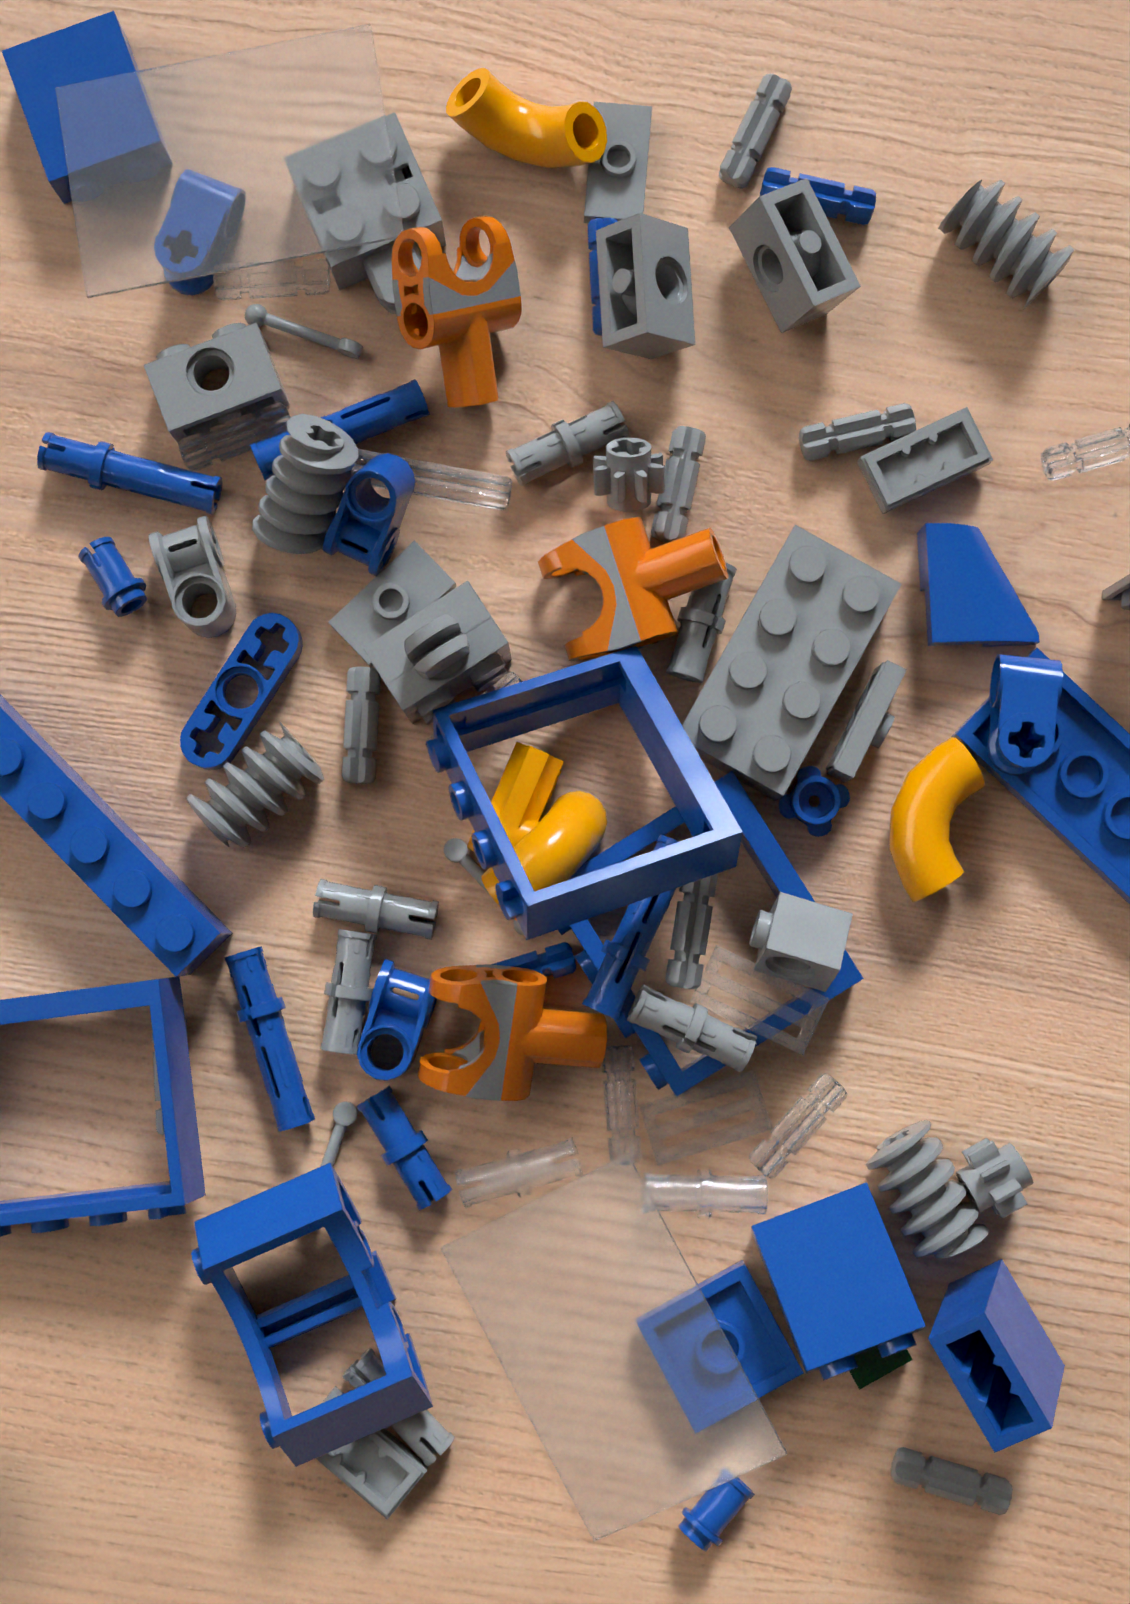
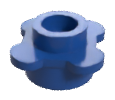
[778,766,850,837]

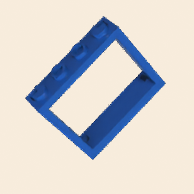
[426,645,743,940]
[558,771,864,1097]
[0,976,206,1237]

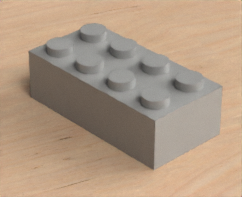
[682,525,902,801]

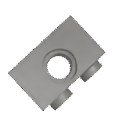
[729,178,861,333]
[596,213,695,359]
[144,323,290,446]

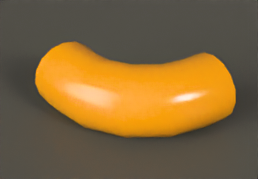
[446,68,607,169]
[889,737,985,902]
[481,791,608,921]

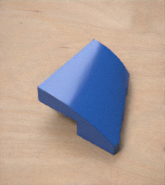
[917,523,1040,647]

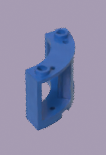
[191,1163,433,1467]

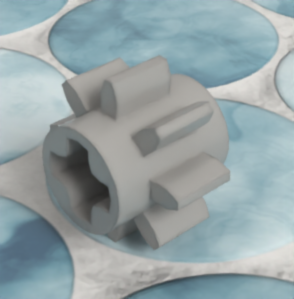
[593,437,665,512]
[956,1138,1034,1218]

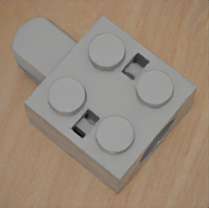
[284,112,446,314]
[363,581,512,725]

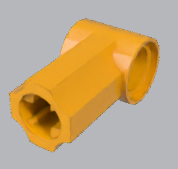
[467,742,564,852]

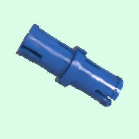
[357,1086,452,1211]

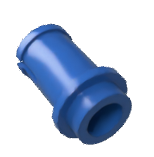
[78,537,147,617]
[678,1467,755,1552]

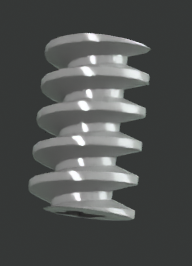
[938,179,1074,309]
[252,414,358,554]
[186,721,324,848]
[865,1120,989,1258]

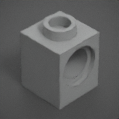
[749,892,853,992]

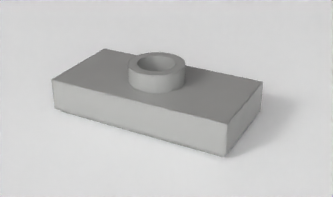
[584,102,652,223]
[857,407,993,514]
[328,540,457,667]
[826,660,907,783]
[316,1386,428,1519]

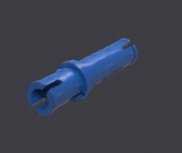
[250,379,430,480]
[37,432,223,515]
[582,834,679,1020]
[225,946,315,1132]

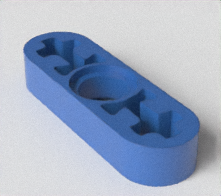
[180,613,303,770]

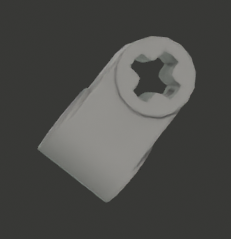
[149,516,237,638]

